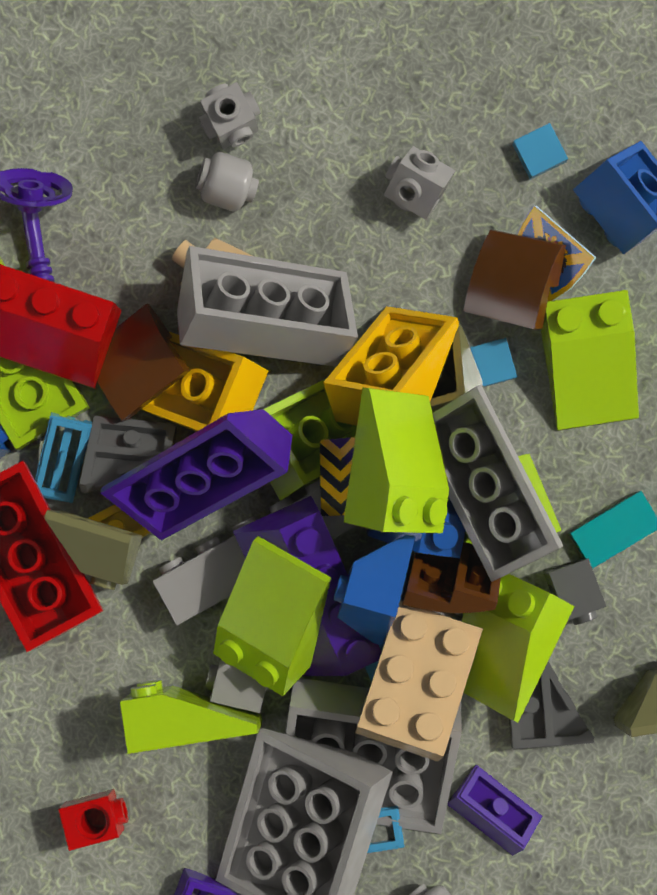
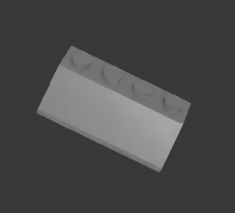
[177,246,358,367]
[432,385,563,582]

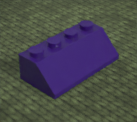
[101,409,293,541]
[233,496,382,676]

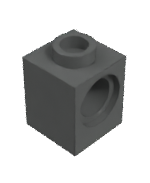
[543,558,607,625]

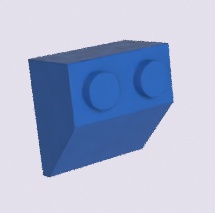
[573,141,657,255]

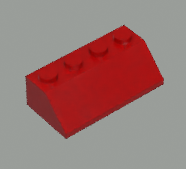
[0,264,122,389]
[0,460,104,652]

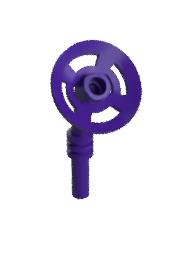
[0,168,73,282]

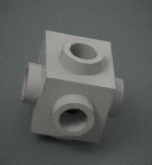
[198,82,261,149]
[384,146,456,220]

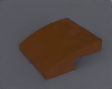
[463,230,566,329]
[97,304,190,421]
[402,541,501,613]

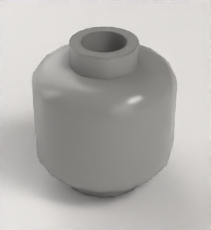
[195,152,259,212]

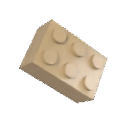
[355,601,483,762]

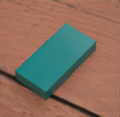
[568,491,657,569]

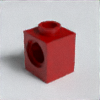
[58,789,129,851]

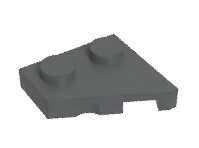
[79,416,177,493]
[509,662,594,749]

